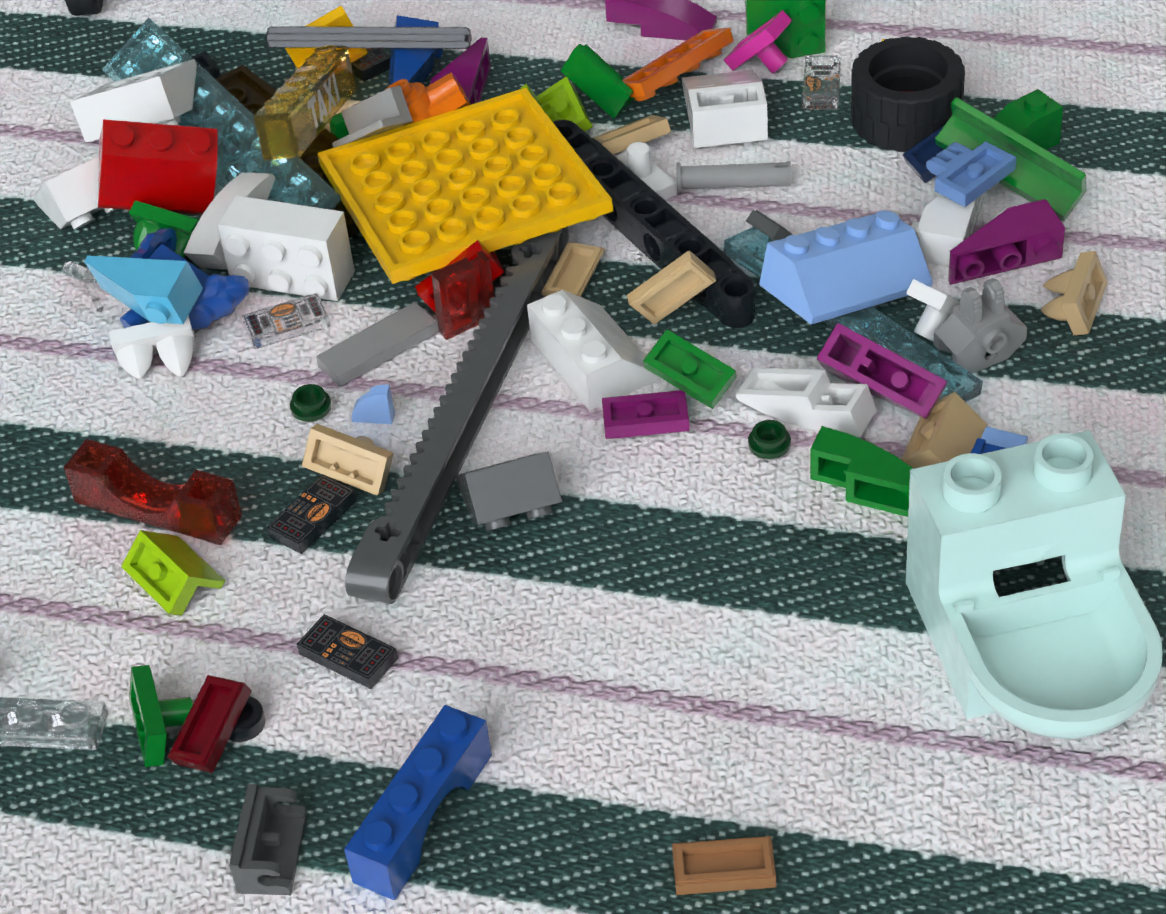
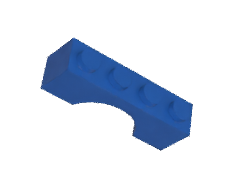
[344,705,492,901]

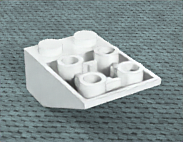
[681,70,768,148]

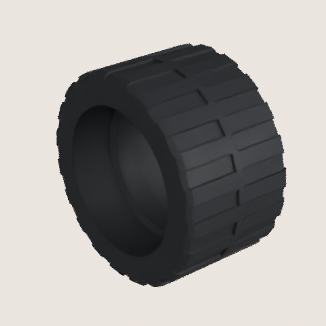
[851,36,965,152]

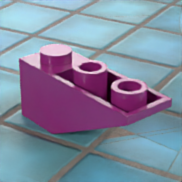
[948,199,1065,285]

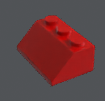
[98,119,218,215]

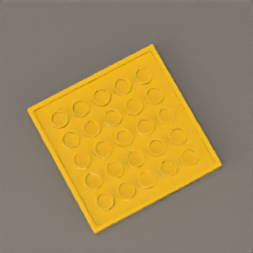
[318,88,613,284]

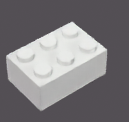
[217,195,355,301]

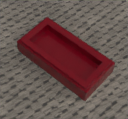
[168,675,252,773]

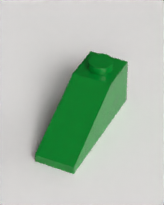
[993,89,1063,150]

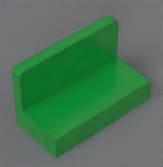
[560,44,635,119]

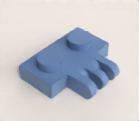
[926,141,1016,207]

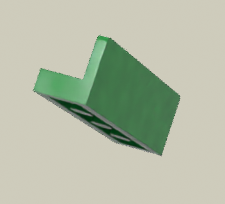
[935,97,1087,222]

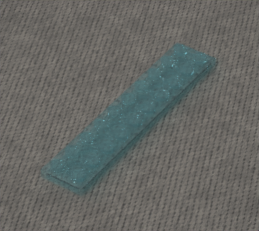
[102,17,341,210]

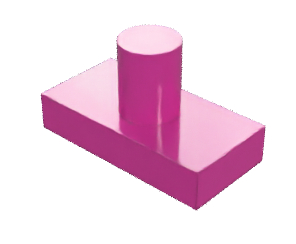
[723,10,792,73]

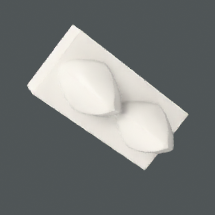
[109,315,196,379]

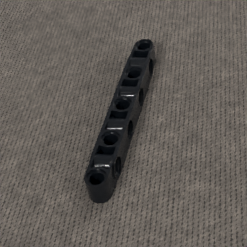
[553,120,755,328]

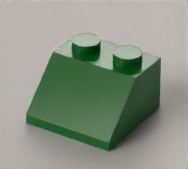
[745,0,825,58]

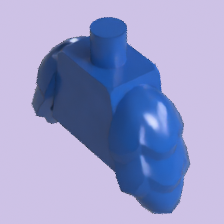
[120,228,250,330]

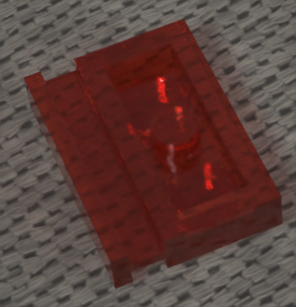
[431,251,494,340]

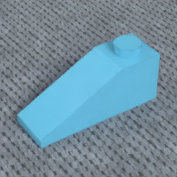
[84,255,203,324]

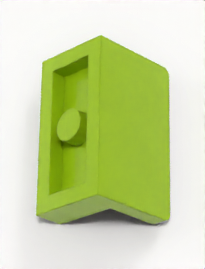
[121,530,225,616]

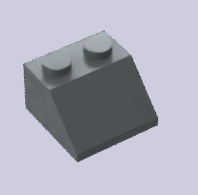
[455,451,562,531]

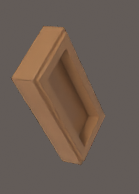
[672,836,776,895]

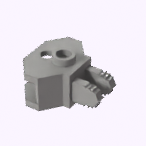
[933,278,1027,373]

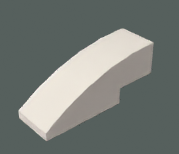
[184,173,276,270]
[736,368,877,437]

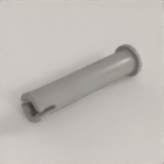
[676,161,791,193]

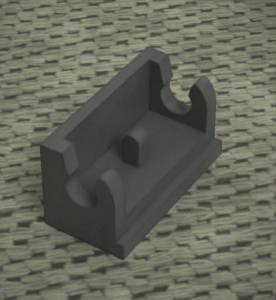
[229,784,308,896]

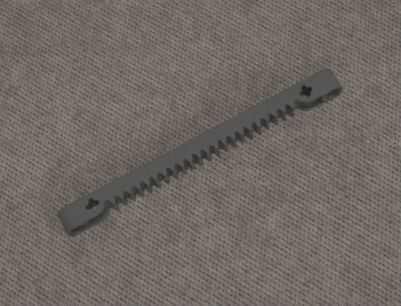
[345,227,569,604]

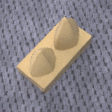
[1041,251,1108,336]

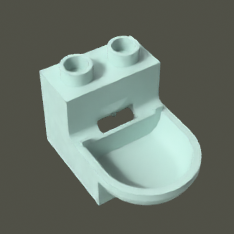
[906,430,1163,739]

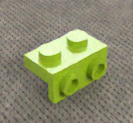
[520,77,593,132]

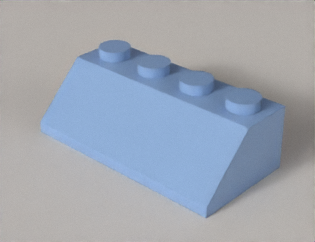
[759,210,933,325]

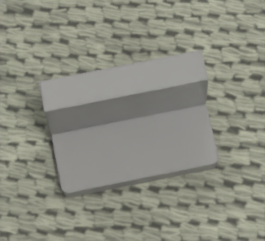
[332,86,412,148]

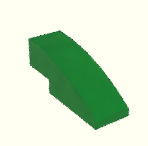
[810,426,914,517]

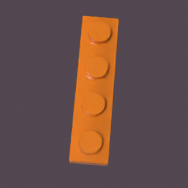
[622,28,734,101]

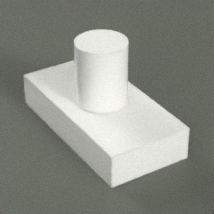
[614,142,677,200]
[906,279,960,341]

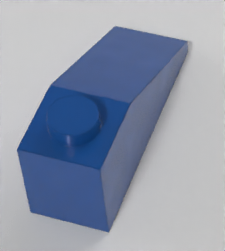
[388,15,443,86]

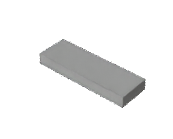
[316,302,439,387]

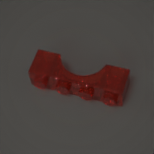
[64,439,242,545]

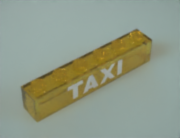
[254,45,356,161]

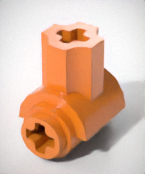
[385,72,471,127]

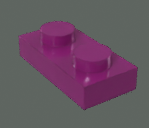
[602,390,690,439]

